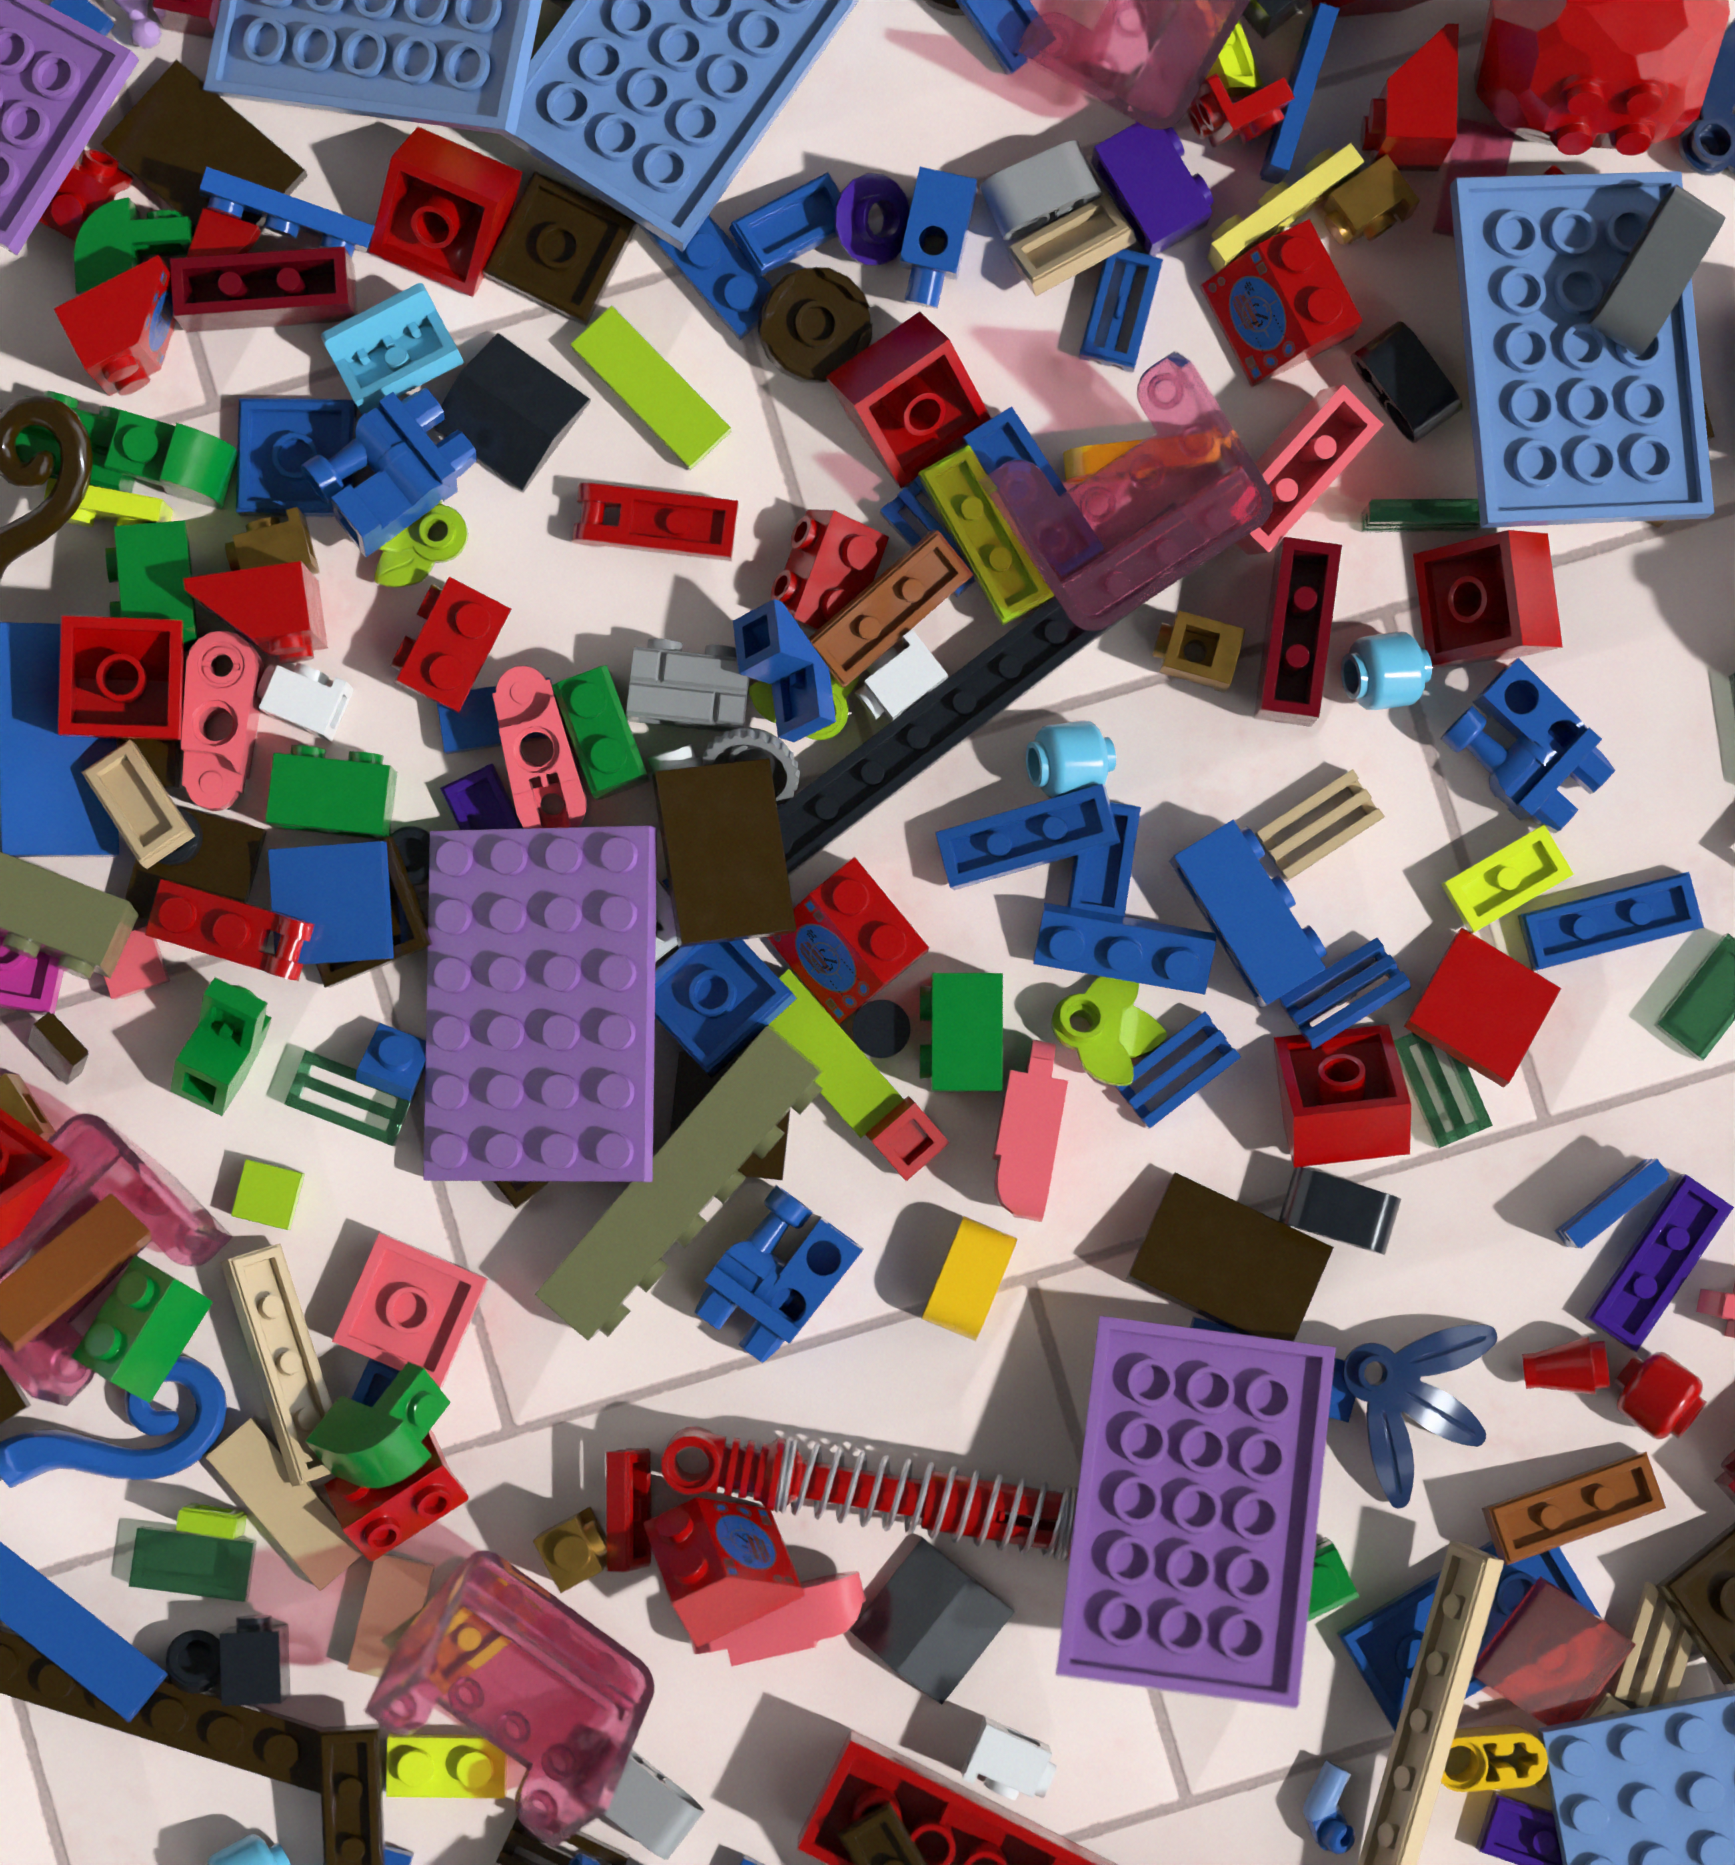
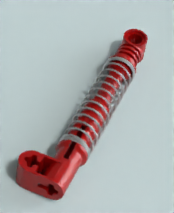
[661,1426,1078,1561]

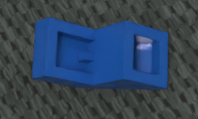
[733,599,836,742]

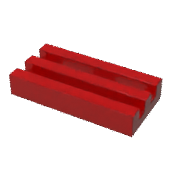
[606,1448,651,1572]

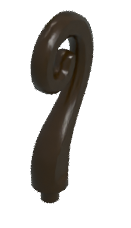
[0,395,93,582]

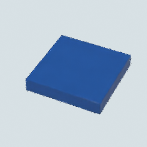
[236,398,356,517]
[268,841,394,965]
[655,940,797,1078]

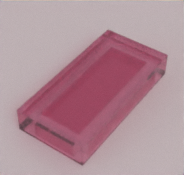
[1432,118,1515,238]

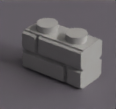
[626,638,750,732]

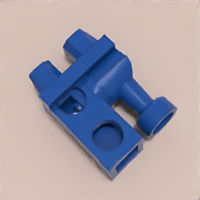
[300,388,477,558]
[1440,658,1615,834]
[695,1185,864,1363]

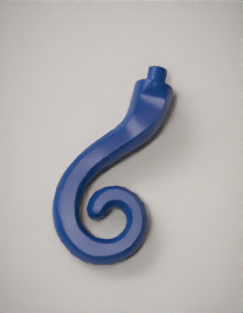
[0,1355,227,1488]

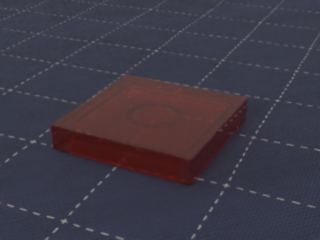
[1472,1576,1636,1726]

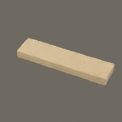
[220,1243,332,1487]

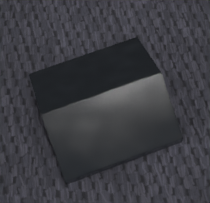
[433,333,591,493]
[850,1537,1015,1705]

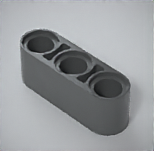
[1588,184,1725,357]

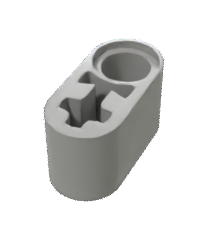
[980,140,1102,240]
[580,1741,705,1860]

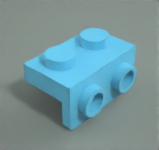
[320,283,464,415]

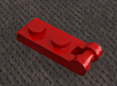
[572,483,739,561]
[145,879,315,981]

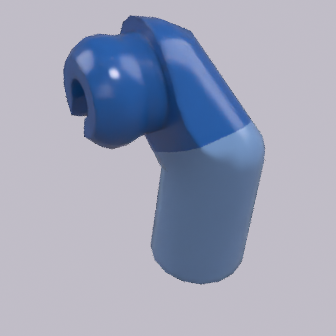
[1303,1760,1355,1854]

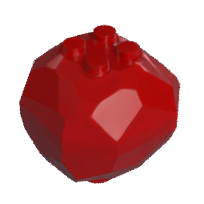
[1474,0,1730,156]

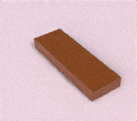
[808,529,974,688]
[0,1193,152,1353]
[1481,1452,1666,1565]

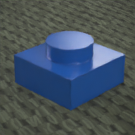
[356,1023,426,1101]

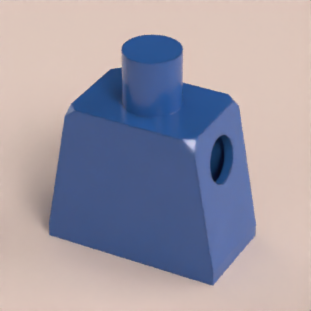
[900,166,977,309]

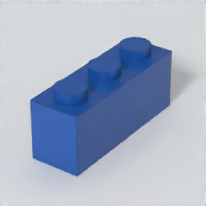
[1169,819,1327,1009]

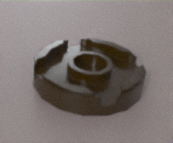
[758,267,873,383]

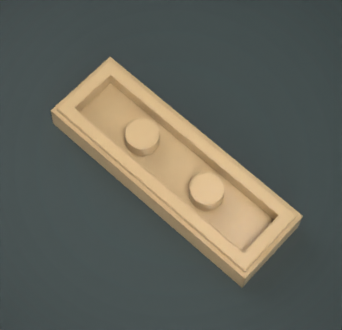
[206,1417,363,1591]

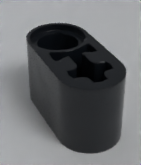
[1351,321,1463,443]
[1278,1167,1402,1255]

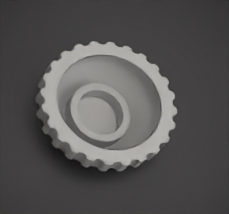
[702,728,800,806]

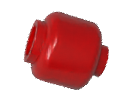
[1614,1352,1707,1439]

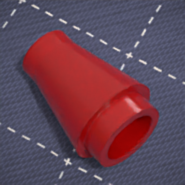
[1522,1336,1610,1395]

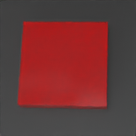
[1403,928,1562,1088]

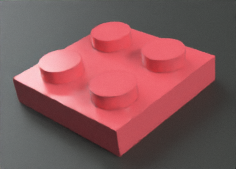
[332,1233,489,1388]

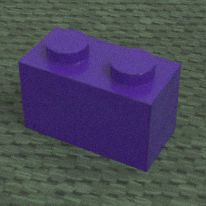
[1090,113,1214,256]

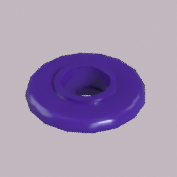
[834,173,910,266]

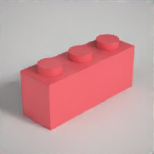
[1208,384,1384,555]

